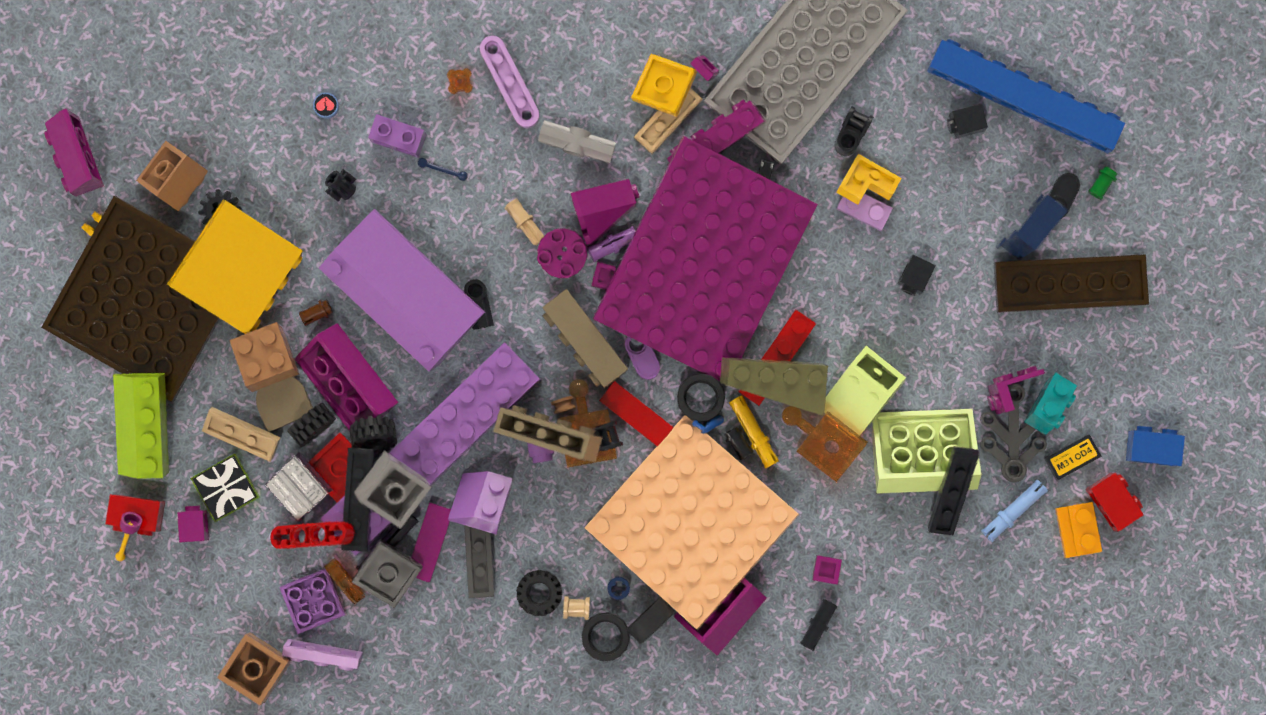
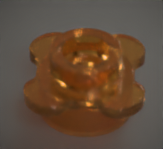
[447,68,473,94]

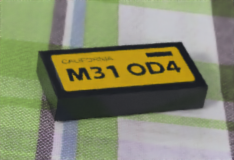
[1044,434,1102,481]

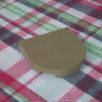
[256,377,313,432]

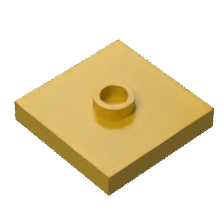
[631,54,697,117]

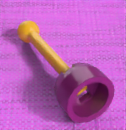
[115,512,142,562]

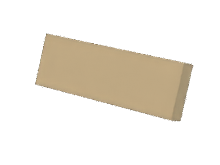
[634,88,703,154]
[202,407,281,462]

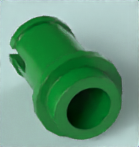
[1088,166,1117,200]

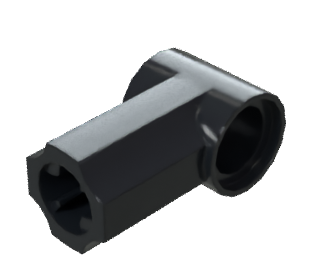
[464,279,494,330]

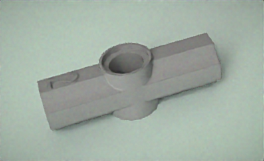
[538,120,616,164]

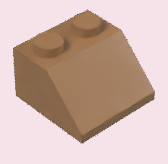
[136,141,208,212]

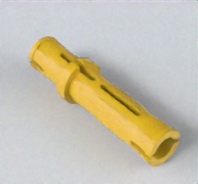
[729,395,779,469]

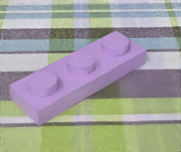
[282,639,363,671]

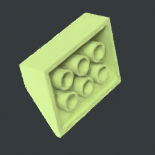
[872,409,981,493]

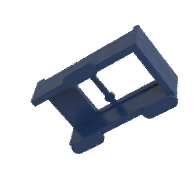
[996,194,1068,261]

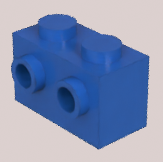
[1126,426,1185,467]

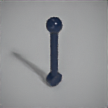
[418,158,468,181]

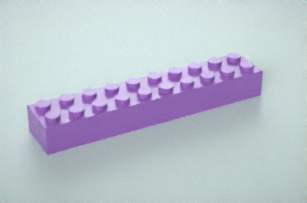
[321,342,541,556]

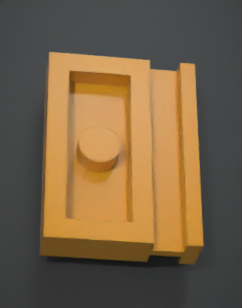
[1055,502,1102,558]

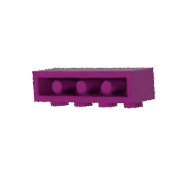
[667,99,766,163]

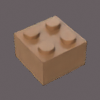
[229,322,299,392]
[217,632,292,705]

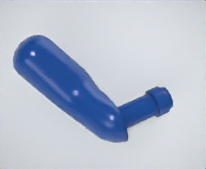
[692,415,724,434]

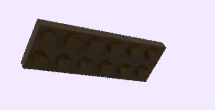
[994,254,1149,313]

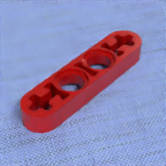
[270,521,354,549]

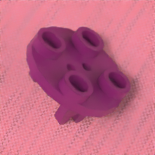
[537,228,588,278]

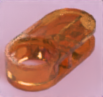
[324,558,365,605]

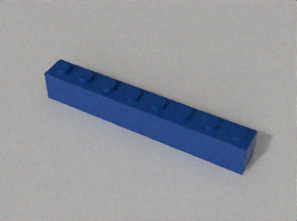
[927,39,1126,154]

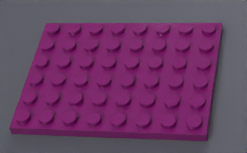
[593,136,818,381]

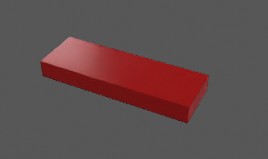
[599,381,674,447]

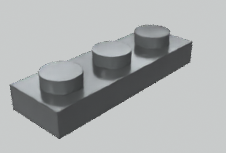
[464,525,494,598]

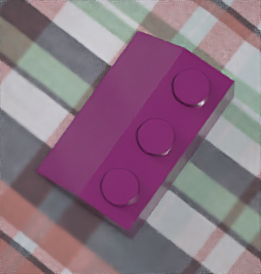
[44,108,104,196]
[674,578,767,656]

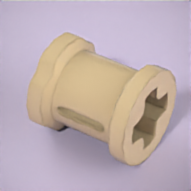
[563,596,590,620]

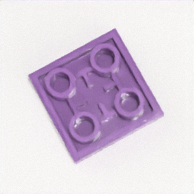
[279,568,346,634]

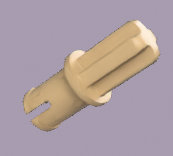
[505,198,544,245]

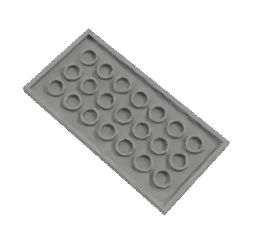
[704,0,908,165]

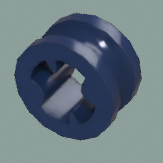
[607,577,630,600]

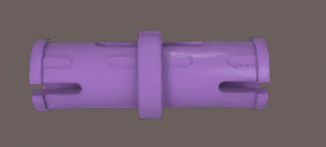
[587,226,636,262]

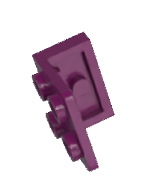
[987,366,1045,415]

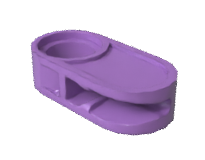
[625,337,660,380]

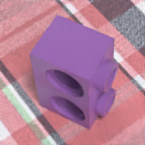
[368,114,427,158]

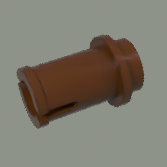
[299,299,333,326]

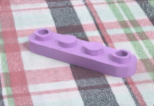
[480,36,539,128]

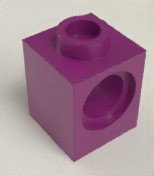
[177,505,209,543]

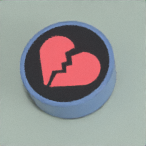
[313,93,339,119]

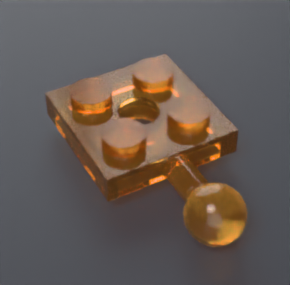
[558,379,617,468]
[782,406,868,482]

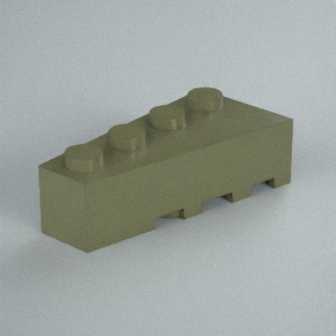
[720,357,828,416]

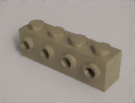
[542,289,628,389]
[493,405,602,462]

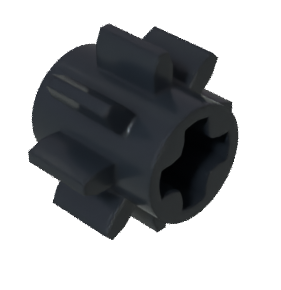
[325,169,356,202]

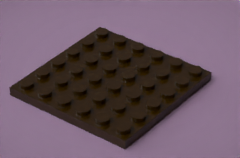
[41,196,220,402]

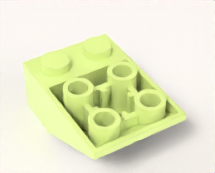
[824,346,906,439]

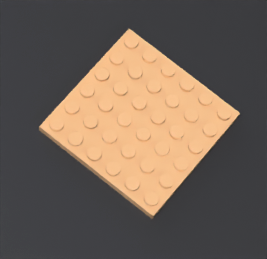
[585,415,799,630]

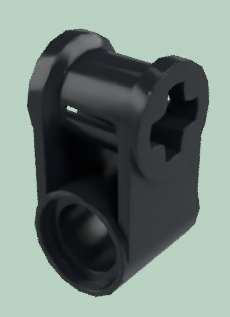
[834,106,874,156]
[593,421,623,452]

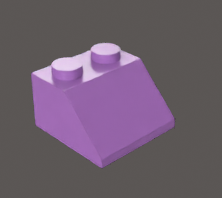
[448,471,513,535]

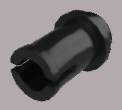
[724,427,753,460]

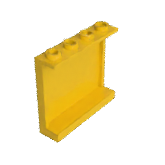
[167,199,303,334]

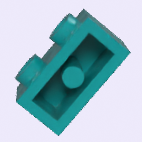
[1024,372,1077,435]

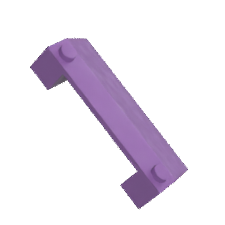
[319,209,485,371]

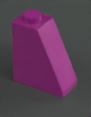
[571,179,640,247]

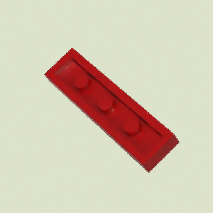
[739,310,816,406]

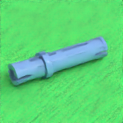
[981,480,1048,542]

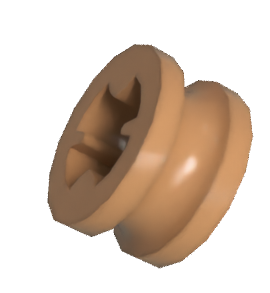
[551,396,576,414]

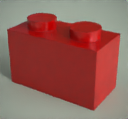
[1086,472,1144,532]
[105,494,165,536]

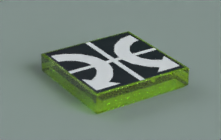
[190,453,260,522]

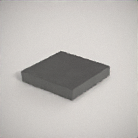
[352,539,423,608]

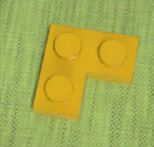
[836,154,902,205]

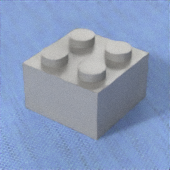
[354,451,431,528]

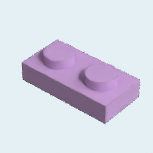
[837,194,893,231]

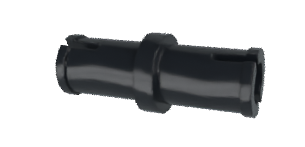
[800,599,838,651]

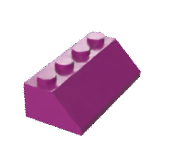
[294,323,398,431]

